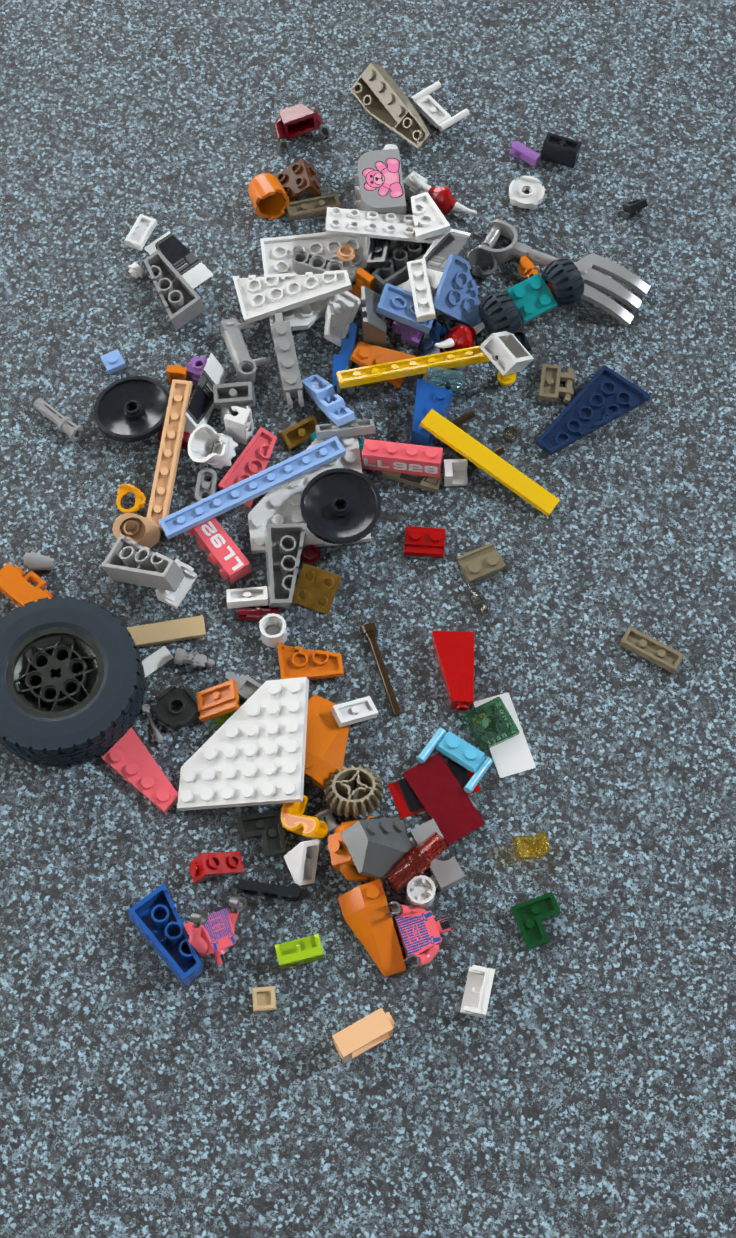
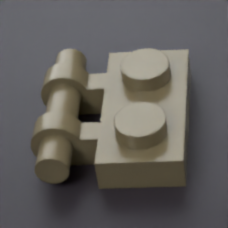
[538,364,575,404]

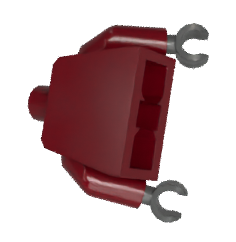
[274,104,330,154]

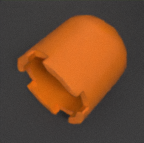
[248,173,290,220]

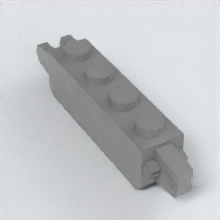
[271,312,304,409]

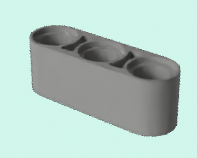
[292,250,343,275]

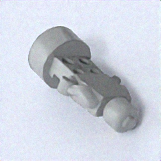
[174,648,215,668]

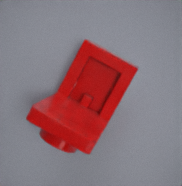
[189,851,244,883]

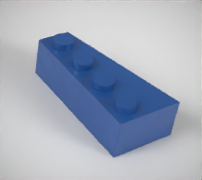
[128,883,202,987]

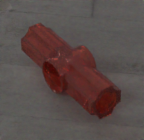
[385,832,448,891]

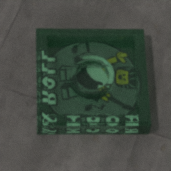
[462,696,520,752]

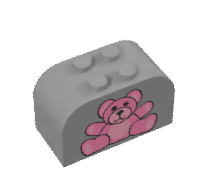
[354,149,406,215]

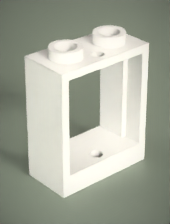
[479,331,534,376]

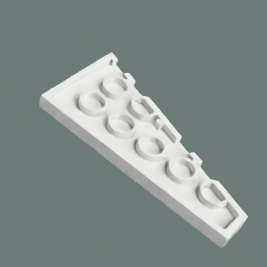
[232,270,353,324]

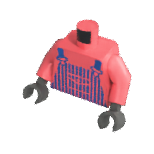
[184,896,247,966]
[385,901,451,972]

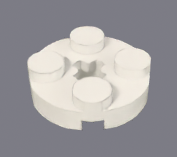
[508,176,545,210]

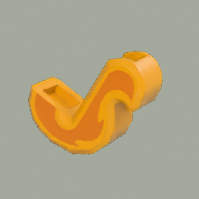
[280,795,328,840]

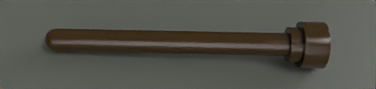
[359,623,401,717]

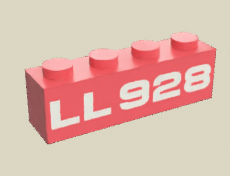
[362,439,443,478]
[187,518,252,585]

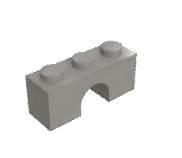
[409,819,465,893]

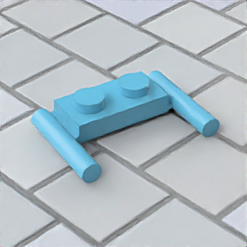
[417,728,493,793]

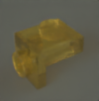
[512,832,550,860]

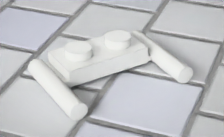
[410,81,470,132]

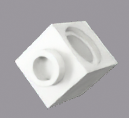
[403,171,428,202]

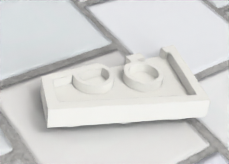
[324,291,361,347]

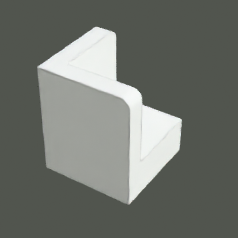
[443,459,468,486]

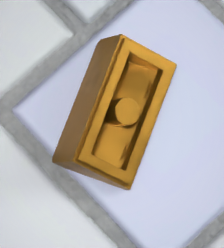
[278,415,319,450]

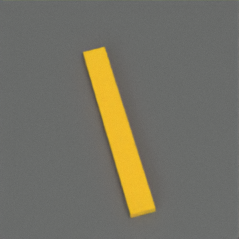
[336,346,490,389]
[420,409,560,517]

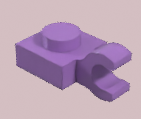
[392,320,426,347]

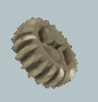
[325,764,383,819]

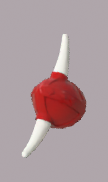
[411,173,477,216]
[435,322,485,351]

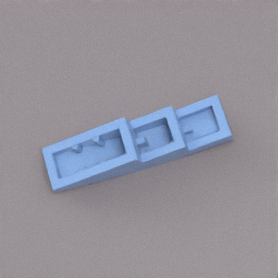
[301,374,356,427]

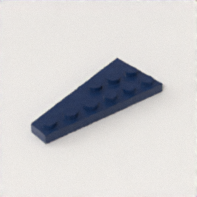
[535,365,651,455]

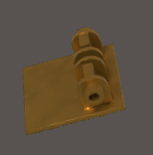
[292,563,342,615]

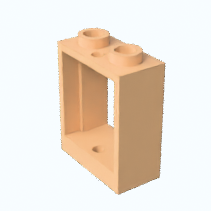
[332,1008,395,1063]

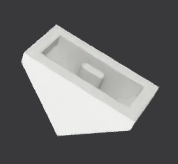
[283,839,320,886]

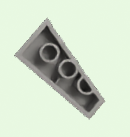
[144,250,205,331]
[264,523,307,609]
[101,534,185,592]

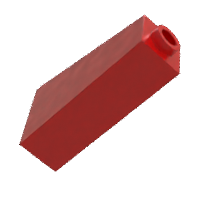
[432,631,474,712]

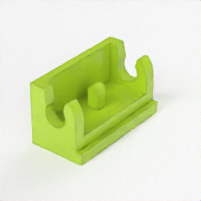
[275,933,324,970]

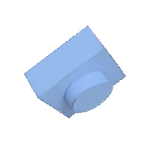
[100,349,126,375]

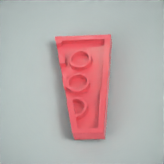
[218,427,277,509]
[102,727,178,813]

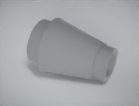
[23,551,54,571]

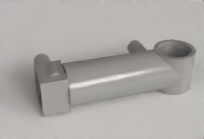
[220,318,268,384]

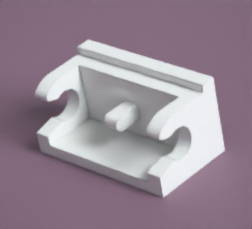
[224,406,254,445]
[155,558,198,609]
[460,965,495,1019]

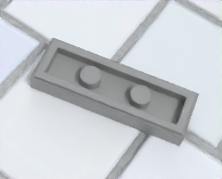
[315,419,376,440]

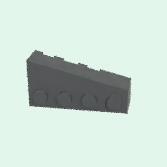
[372,241,431,295]

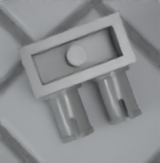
[213,381,255,427]

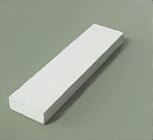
[407,258,436,322]

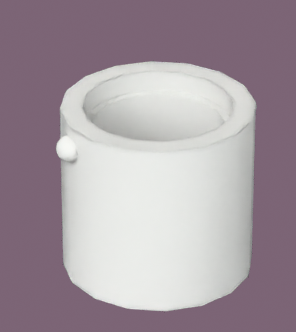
[259,613,287,648]
[406,875,436,909]

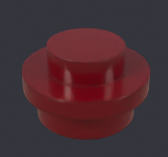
[301,545,321,564]

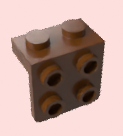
[276,158,322,201]

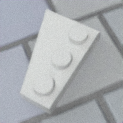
[411,192,450,242]

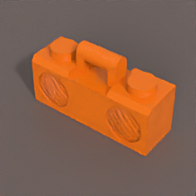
[0,562,54,608]

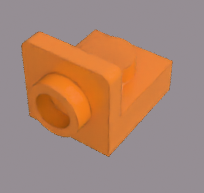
[349,267,375,299]
[166,365,189,384]

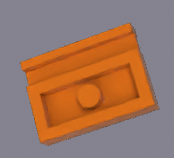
[196,679,240,722]

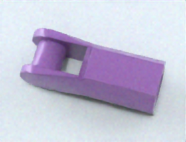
[510,141,541,167]

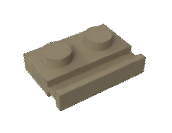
[456,542,506,584]

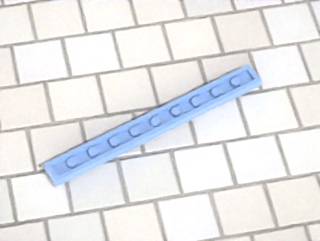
[158,436,346,540]

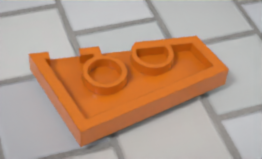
[350,341,416,388]
[277,643,344,680]

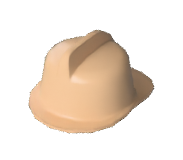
[112,513,160,548]

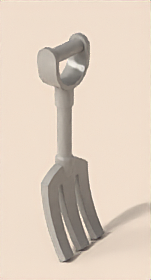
[476,219,650,326]

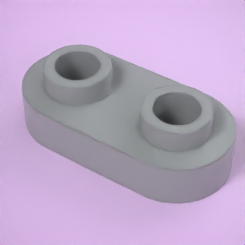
[195,468,218,502]

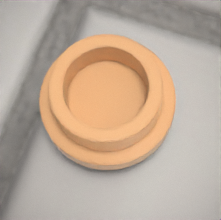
[337,244,355,262]

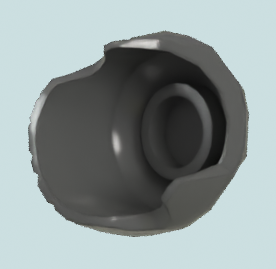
[466,248,497,279]

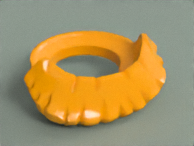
[116,483,146,514]

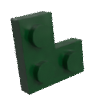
[510,892,561,951]

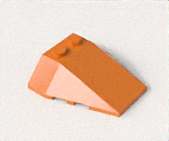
[304,694,350,790]

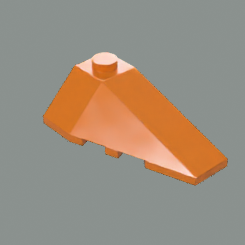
[338,879,407,978]

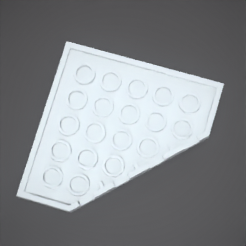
[260,232,371,333]
[248,435,371,554]
[177,677,309,811]

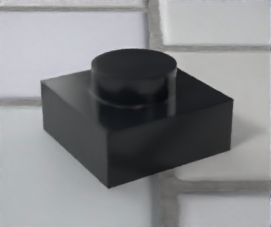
[622,199,648,215]

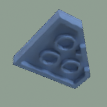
[433,254,481,327]

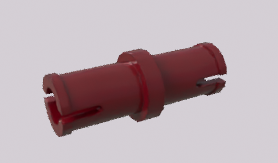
[237,606,279,623]

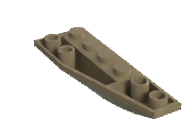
[350,62,431,149]

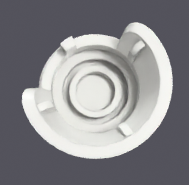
[188,424,238,469]

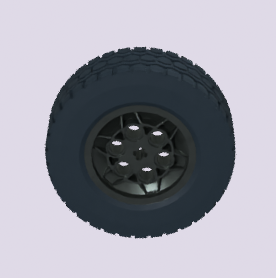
[0,596,145,767]

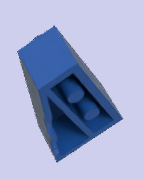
[411,378,453,446]

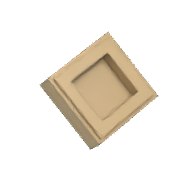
[252,986,277,1013]

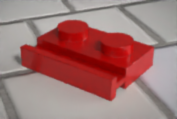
[404,526,446,558]

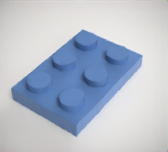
[376,283,436,334]

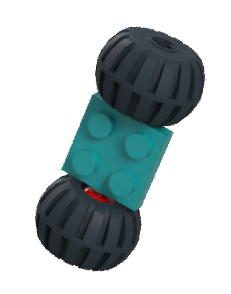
[478,259,584,335]

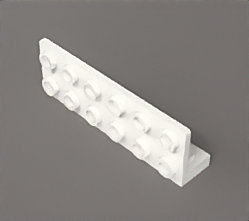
[325,207,436,244]

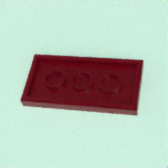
[402,753,485,847]

